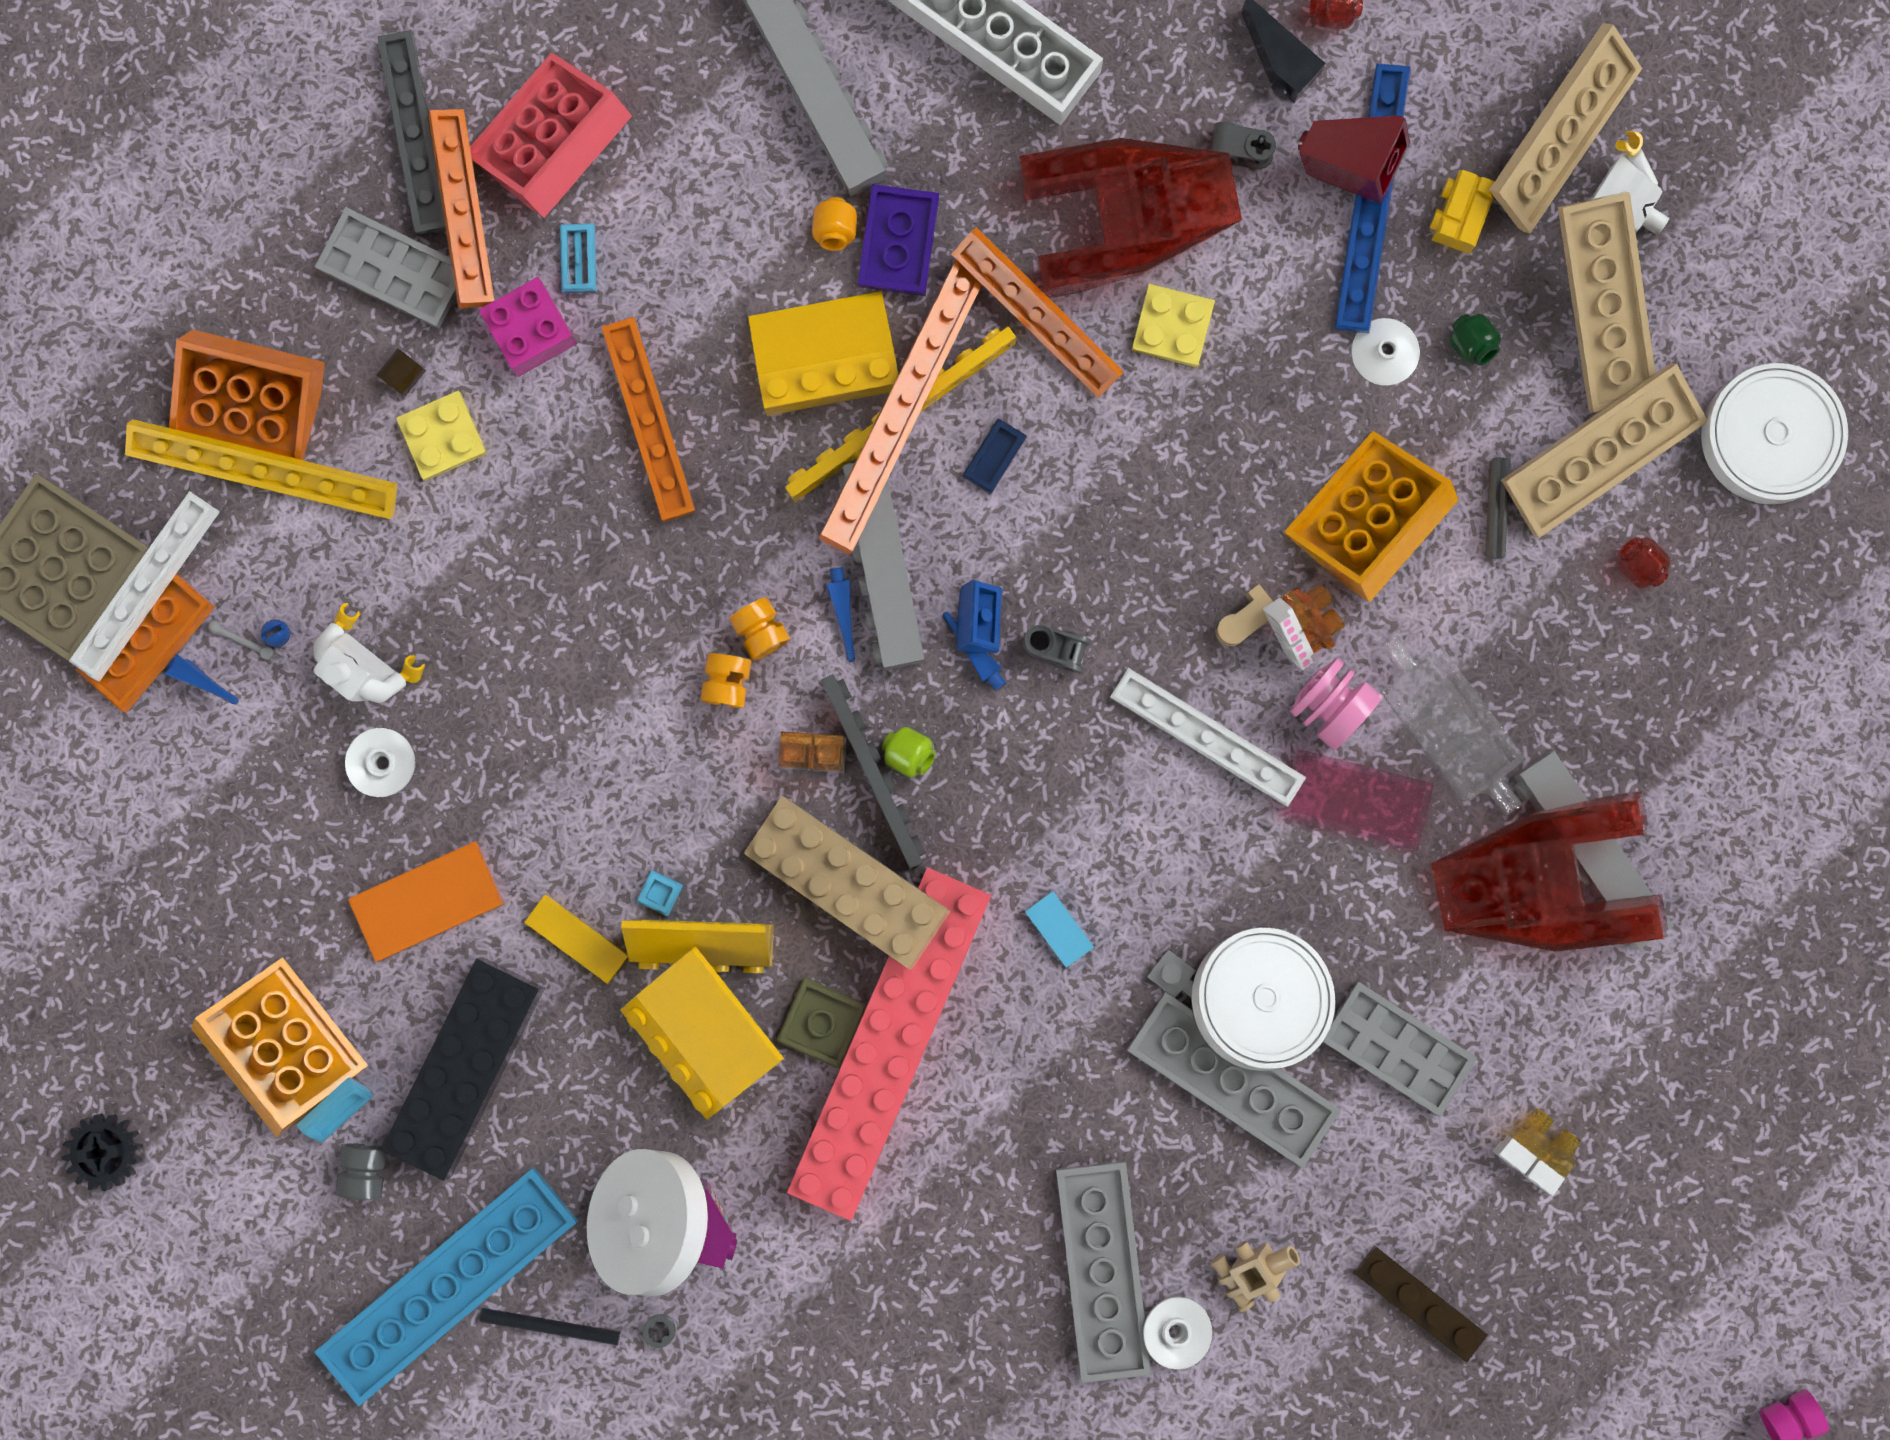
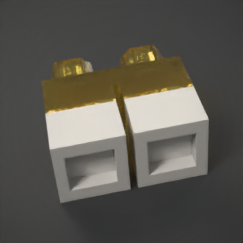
[1492,1108,1581,1196]

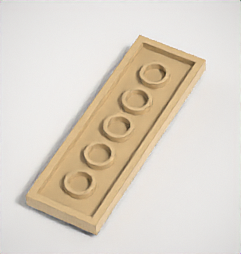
[1489,23,1643,233]
[1558,192,1656,413]
[1501,363,1707,538]
[744,796,951,970]

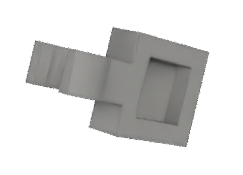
[1147,950,1196,998]

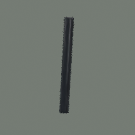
[480,1308,621,1346]

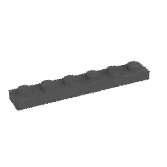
[378,30,446,236]
[821,674,926,869]

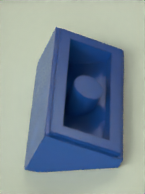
[957,580,1002,653]

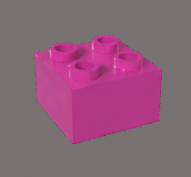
[478,276,578,377]

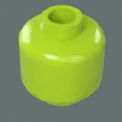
[882,727,936,778]

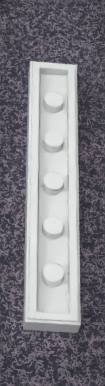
[69,491,220,682]
[1110,668,1306,807]

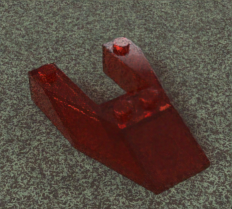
[1018,138,1242,298]
[1431,791,1668,952]

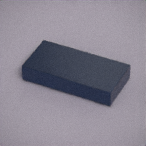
[962,418,1027,494]

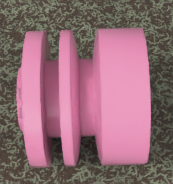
[1289,657,1383,751]

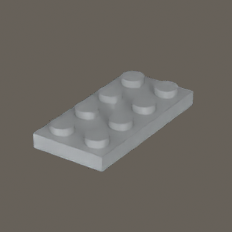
[315,207,456,329]
[1323,981,1477,1117]

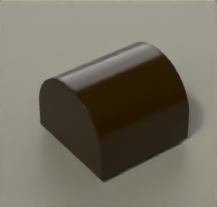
[376,348,426,397]

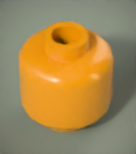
[812,197,857,251]

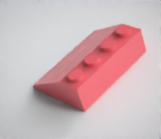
[470,52,632,218]

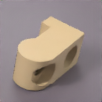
[1215,584,1273,647]

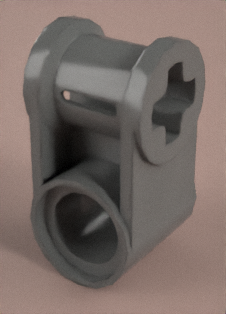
[1208,122,1276,169]
[1022,625,1092,673]

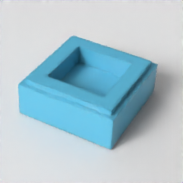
[637,870,683,916]

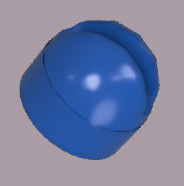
[261,619,290,647]

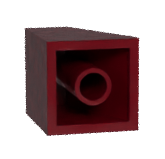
[1298,116,1410,204]

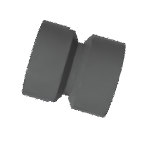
[335,1143,387,1200]

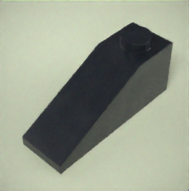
[1241,0,1326,103]

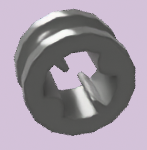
[643,1314,676,1348]

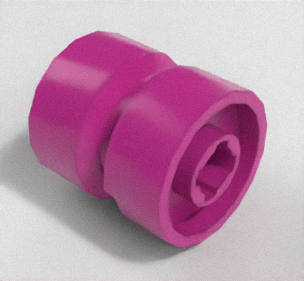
[1759,1389,1829,1440]

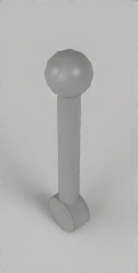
[207,621,274,660]

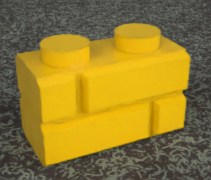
[1429,170,1495,254]

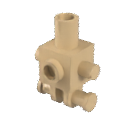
[1210,1241,1300,1312]

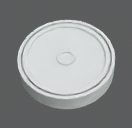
[1701,363,1848,504]
[1192,928,1335,1071]
[587,1149,708,1296]

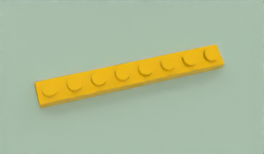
[785,326,1016,502]
[125,419,398,519]

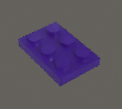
[858,184,940,296]

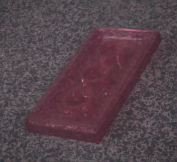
[1282,749,1434,851]

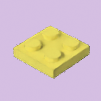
[1131,284,1215,368]
[396,390,487,481]

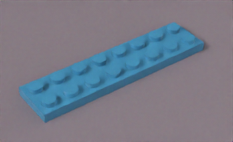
[315,1167,578,1407]

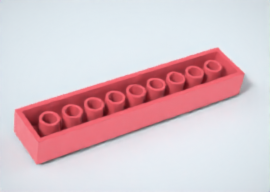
[787,867,992,1222]

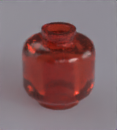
[1309,0,1363,30]
[1618,537,1671,588]

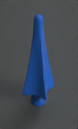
[826,567,855,662]
[942,612,1006,691]
[165,654,239,705]

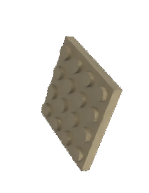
[0,473,149,661]

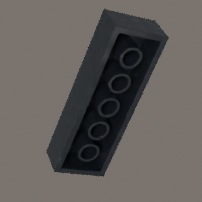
[381,957,545,1181]

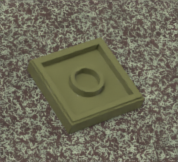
[776,977,868,1069]

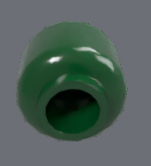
[1449,314,1501,366]

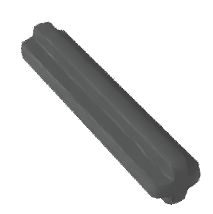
[1485,457,1510,559]

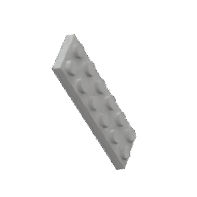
[1126,992,1341,1168]
[1056,1161,1152,1383]

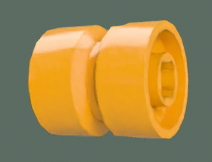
[729,597,791,661]
[700,653,752,708]

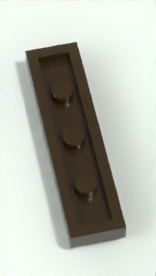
[1354,1245,1488,1363]

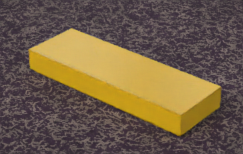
[524,894,628,984]

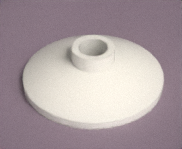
[1352,318,1420,386]
[345,728,415,797]
[1143,1297,1212,1369]

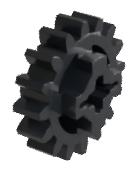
[62,1113,143,1191]

